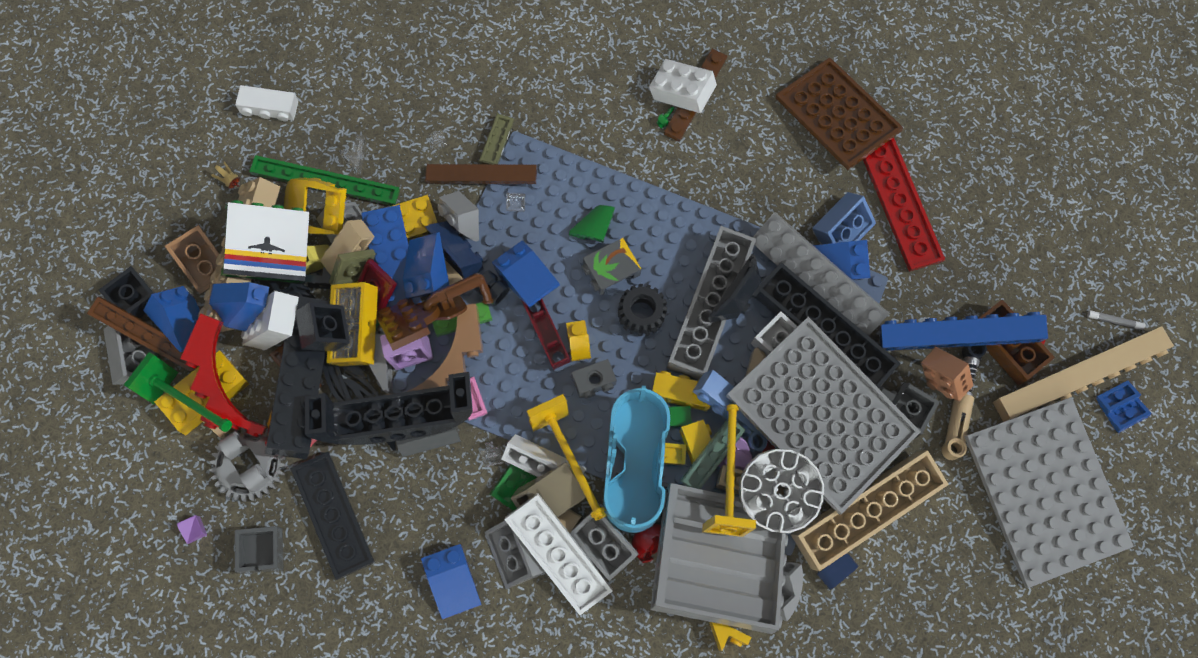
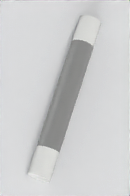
[1087,310,1145,330]

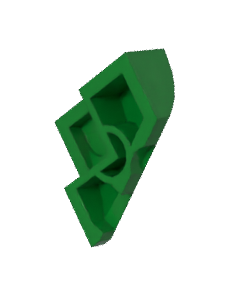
[569,205,615,243]

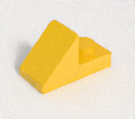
[566,320,591,362]
[709,622,751,651]

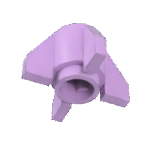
[718,437,752,471]

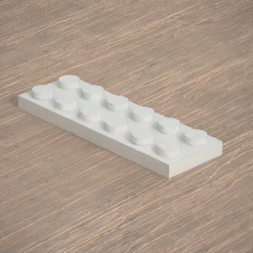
[504,493,613,615]

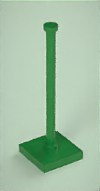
[124,352,232,432]

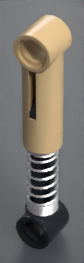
[942,345,987,460]

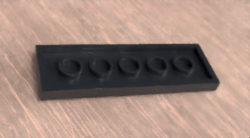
[290,452,375,580]

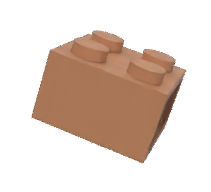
[921,347,973,402]

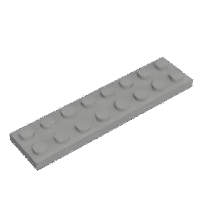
[753,212,890,336]

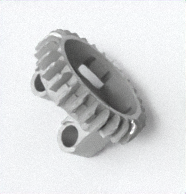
[209,428,286,502]

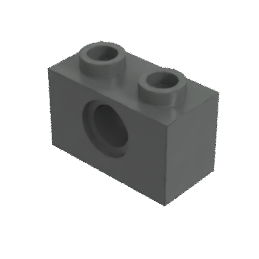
[571,359,617,399]

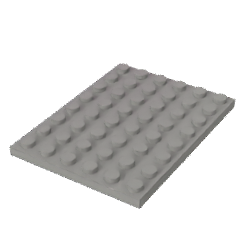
[726,317,921,515]
[964,397,1134,588]

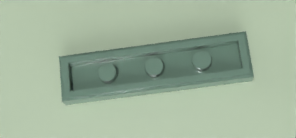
[680,418,745,489]

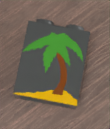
[581,238,642,296]

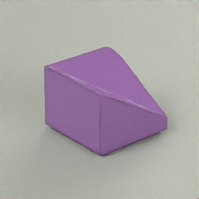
[177,515,207,544]

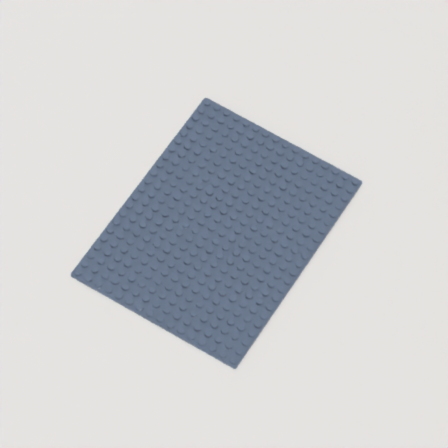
[393,131,888,556]

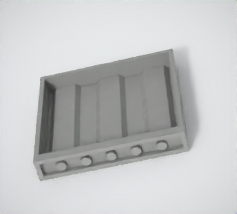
[650,483,788,634]

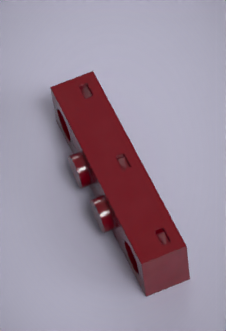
[522,299,571,370]

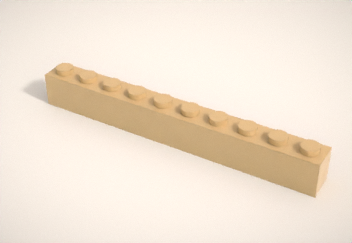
[993,326,1174,422]

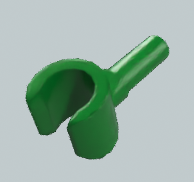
[656,106,675,129]

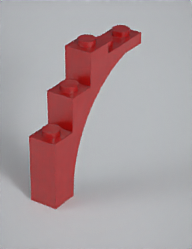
[180,313,268,437]

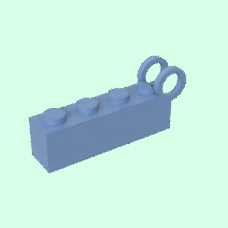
[692,370,767,452]

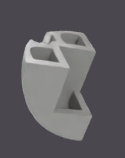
[780,562,803,621]

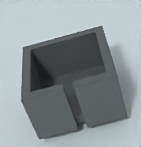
[235,526,284,574]

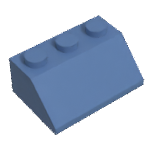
[812,192,876,244]

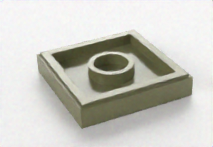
[329,249,376,285]

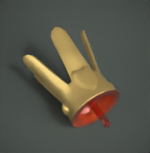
[211,161,240,189]

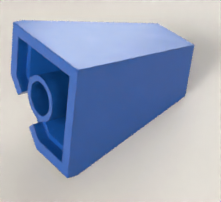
[209,282,269,332]

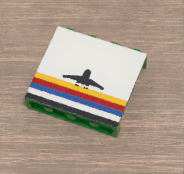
[221,200,309,284]

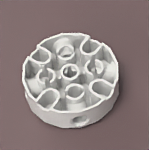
[739,449,824,533]

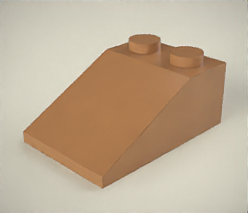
[165,224,220,294]

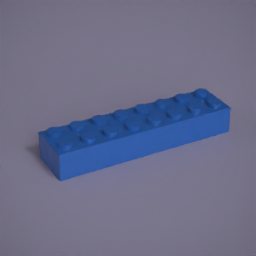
[879,312,1048,351]

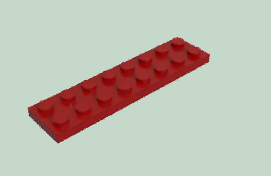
[863,137,945,272]

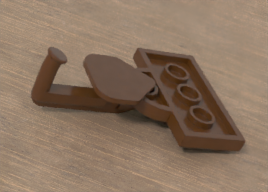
[376,273,493,351]

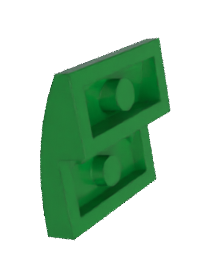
[489,464,537,511]

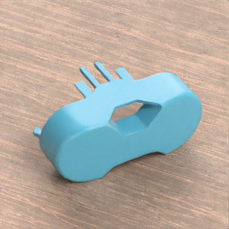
[603,385,670,533]

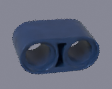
[816,553,859,590]

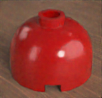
[631,523,661,563]

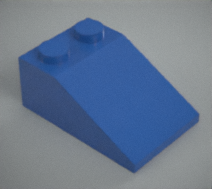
[403,232,449,299]
[492,240,560,308]
[813,240,871,280]
[143,286,200,352]
[421,544,482,619]

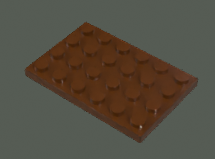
[775,57,903,170]

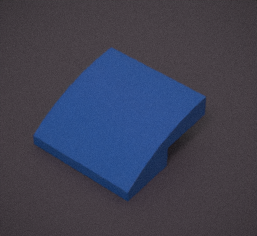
[1096,381,1152,433]

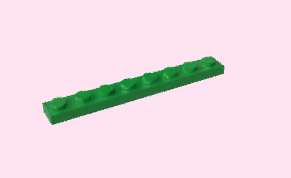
[249,155,400,206]

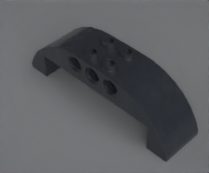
[305,372,473,445]

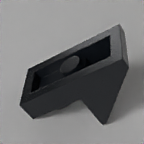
[303,267,331,289]

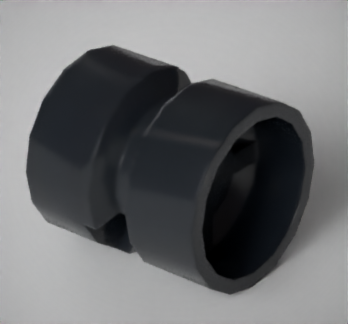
[474,270,510,306]

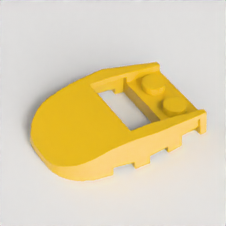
[284,178,347,235]

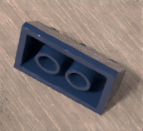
[426,221,484,279]

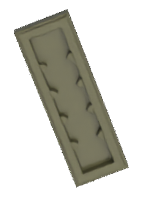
[479,113,514,164]

